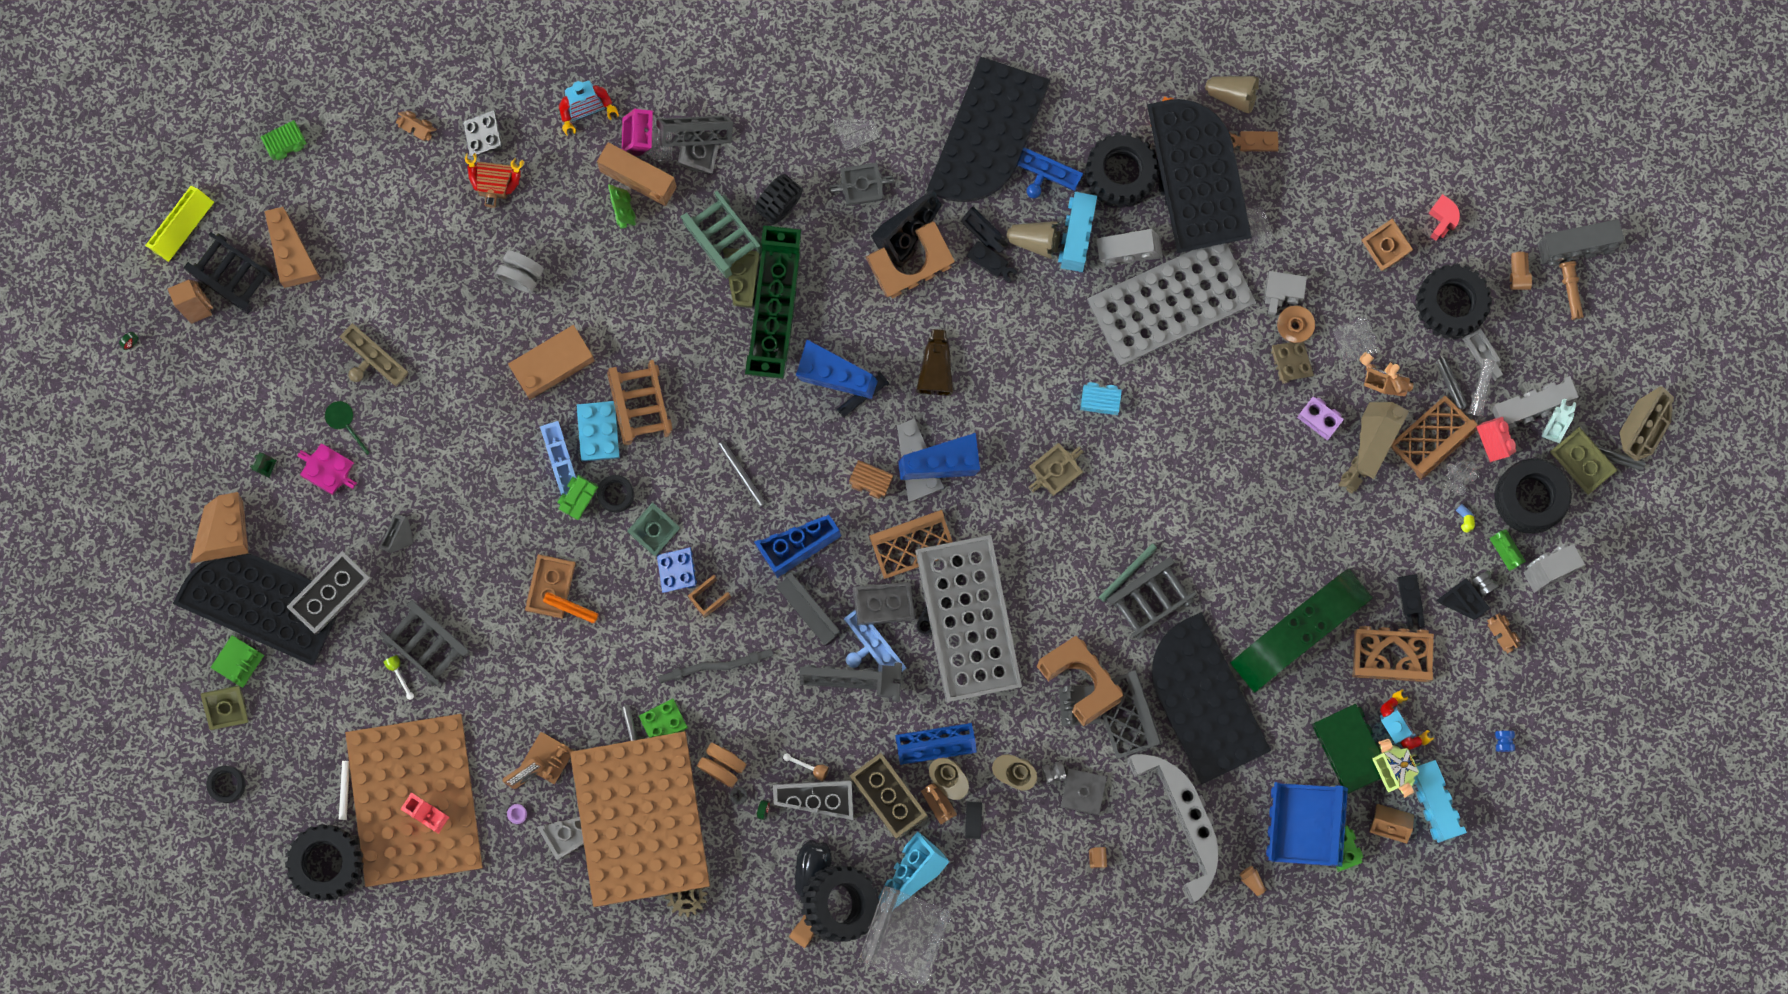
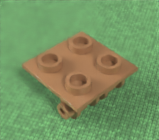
[521,732,574,785]

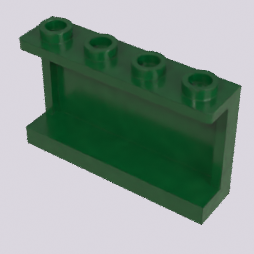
[1312,704,1381,794]

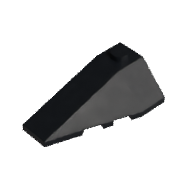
[871,190,941,268]

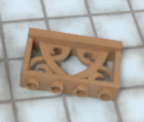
[1352,626,1434,682]

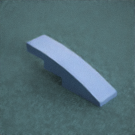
[540,421,576,495]

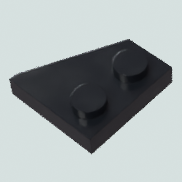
[1436,578,1490,620]

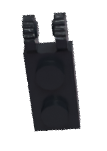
[1397,574,1425,630]

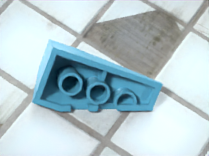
[878,831,950,913]

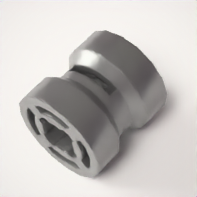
[1472,570,1499,597]
[1042,761,1066,785]

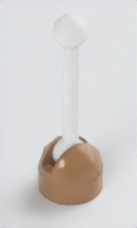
[783,753,829,781]

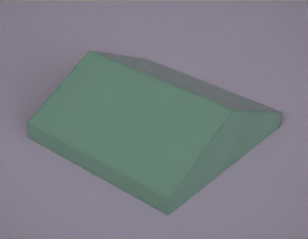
[627,503,680,556]

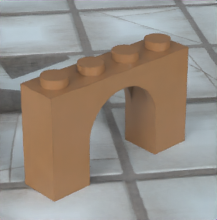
[865,221,955,299]
[1037,636,1123,727]

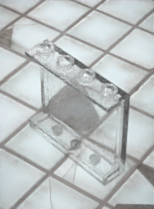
[858,886,952,986]

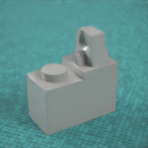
[1264,271,1307,316]

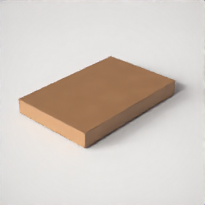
[525,554,576,619]

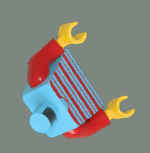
[559,81,619,136]
[1380,689,1434,750]

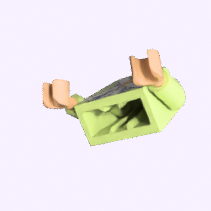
[1372,739,1420,798]

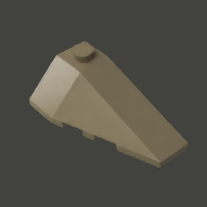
[1356,402,1409,479]

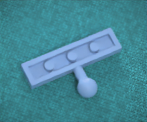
[844,610,906,672]

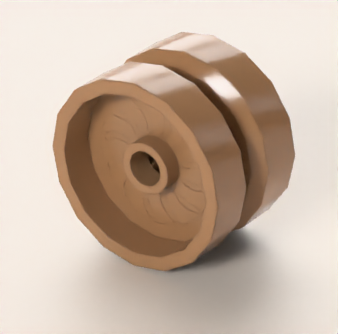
[697,743,747,788]

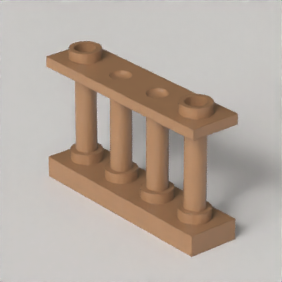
[607,360,672,446]

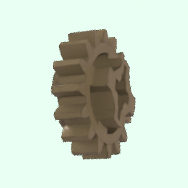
[665,888,708,918]

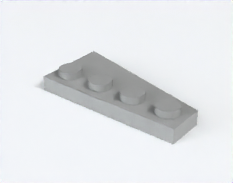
[897,419,944,503]

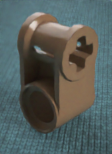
[789,915,815,948]

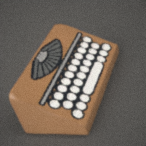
[502,756,545,789]

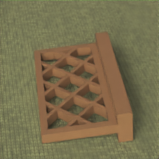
[1391,396,1478,480]
[869,510,953,579]

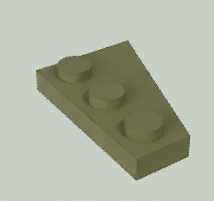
[723,248,760,308]

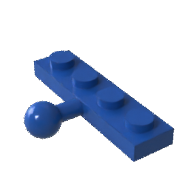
[1017,147,1083,199]

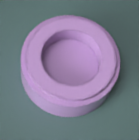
[507,804,527,824]

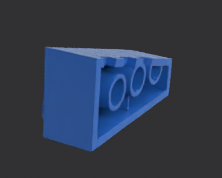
[898,433,980,480]
[754,515,841,578]

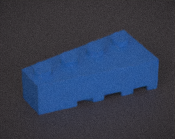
[796,340,877,399]

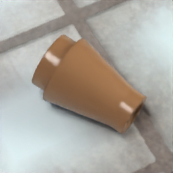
[1239,866,1266,896]

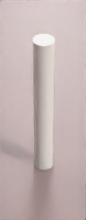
[339,761,350,820]

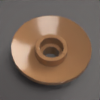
[1277,306,1315,343]

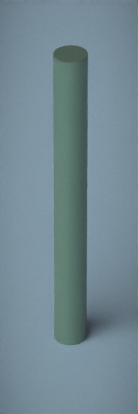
[1098,543,1157,602]

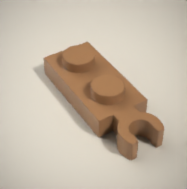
[1230,131,1278,151]

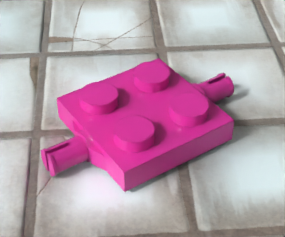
[297,443,357,495]

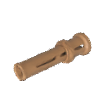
[1559,261,1584,320]

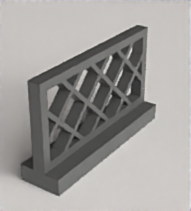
[1102,670,1162,759]

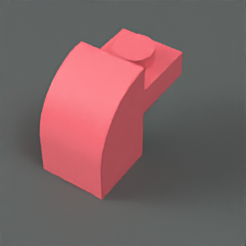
[1429,194,1460,241]
[401,793,449,834]

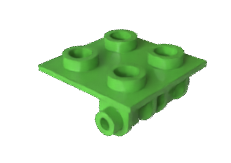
[608,184,636,229]
[210,635,264,688]
[639,699,688,738]

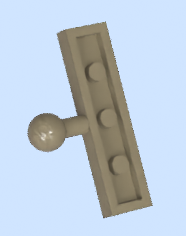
[339,323,409,387]

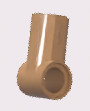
[1510,252,1532,290]

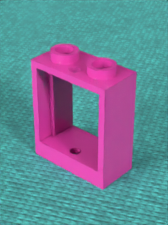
[621,109,653,156]

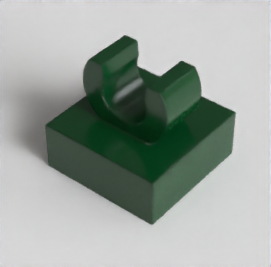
[250,452,277,478]

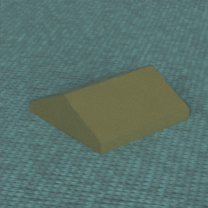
[200,686,248,730]

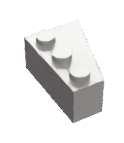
[1097,229,1163,266]

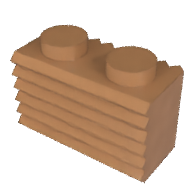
[849,460,894,499]

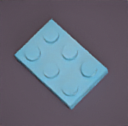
[577,401,620,462]

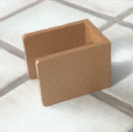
[688,575,731,618]

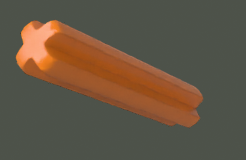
[543,592,598,623]

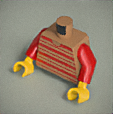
[465,153,524,208]

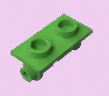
[1489,529,1526,571]

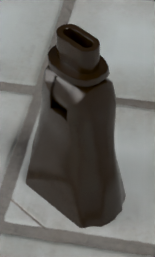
[916,329,953,396]

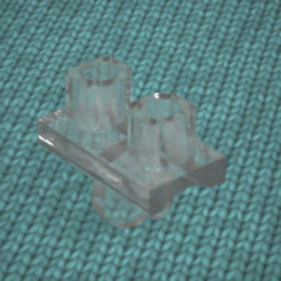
[1443,461,1479,495]

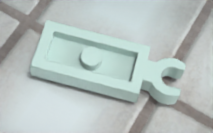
[1542,399,1576,443]

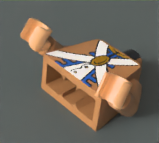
[1360,352,1414,397]

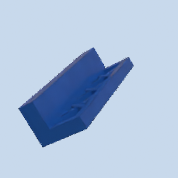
[895,723,977,765]

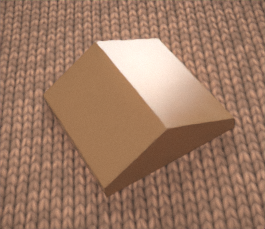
[1362,218,1413,271]

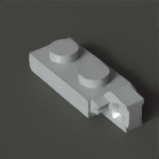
[1463,329,1503,381]

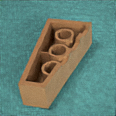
[265,207,321,288]
[168,280,213,324]

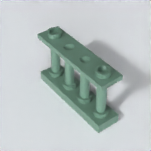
[680,191,762,279]

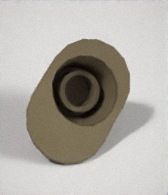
[992,754,1037,791]
[929,758,969,800]

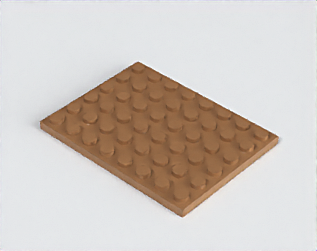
[345,714,483,887]
[570,731,710,907]

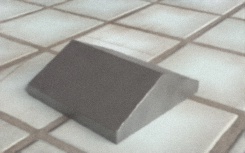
[677,131,719,174]

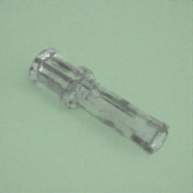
[1467,358,1495,417]

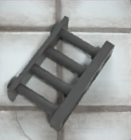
[1106,557,1197,639]
[380,600,471,687]

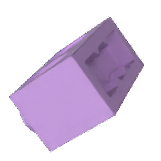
[1297,397,1344,441]

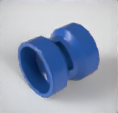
[1495,731,1515,752]

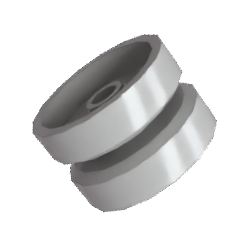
[495,250,544,294]

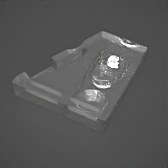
[832,118,880,153]

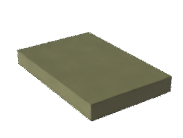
[1550,427,1617,495]

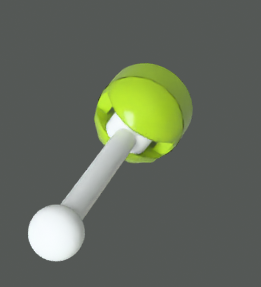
[383,655,414,700]

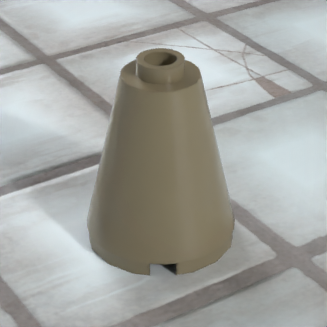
[1205,76,1259,114]
[1007,221,1060,259]

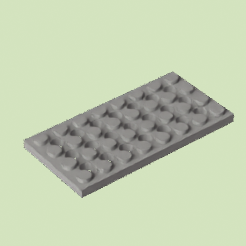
[1087,243,1256,366]
[915,535,1022,702]

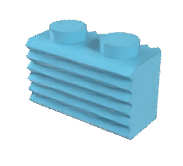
[1080,382,1122,415]

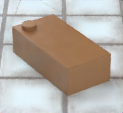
[597,142,677,206]
[508,325,595,400]

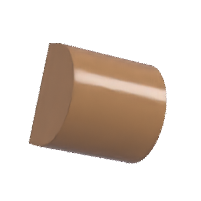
[1089,847,1107,869]

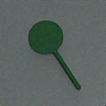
[325,401,370,455]

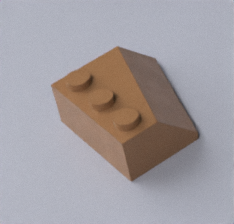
[190,492,248,563]

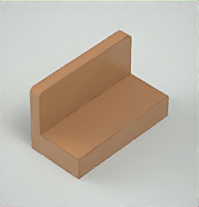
[1369,804,1414,844]

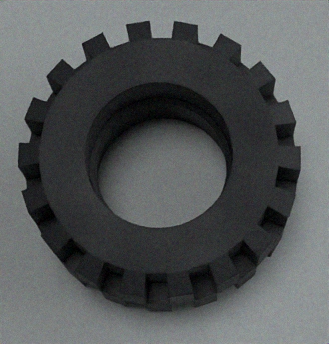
[755,174,803,225]

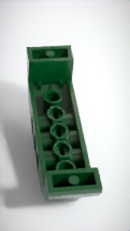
[745,225,801,379]
[1230,568,1373,693]

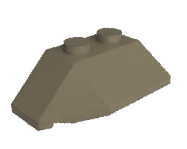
[1619,386,1674,461]

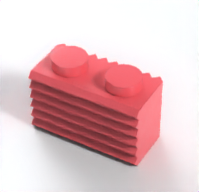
[1476,417,1516,462]

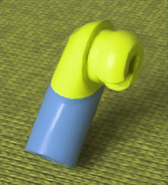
[1456,504,1475,533]

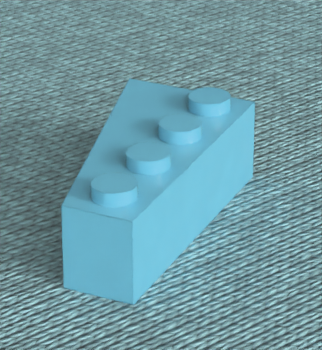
[1058,192,1097,272]
[1414,760,1467,843]

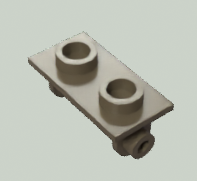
[1338,456,1367,494]

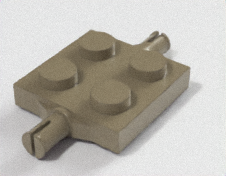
[1028,443,1084,497]

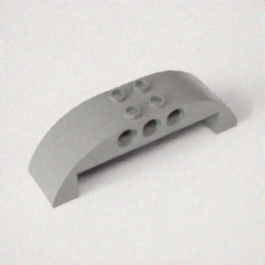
[1127,754,1218,904]

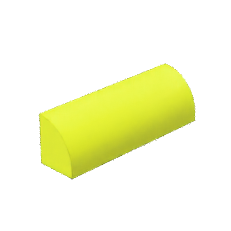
[145,186,214,262]

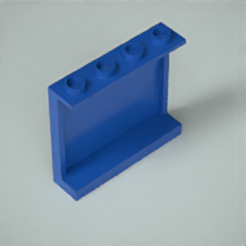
[1266,782,1348,867]

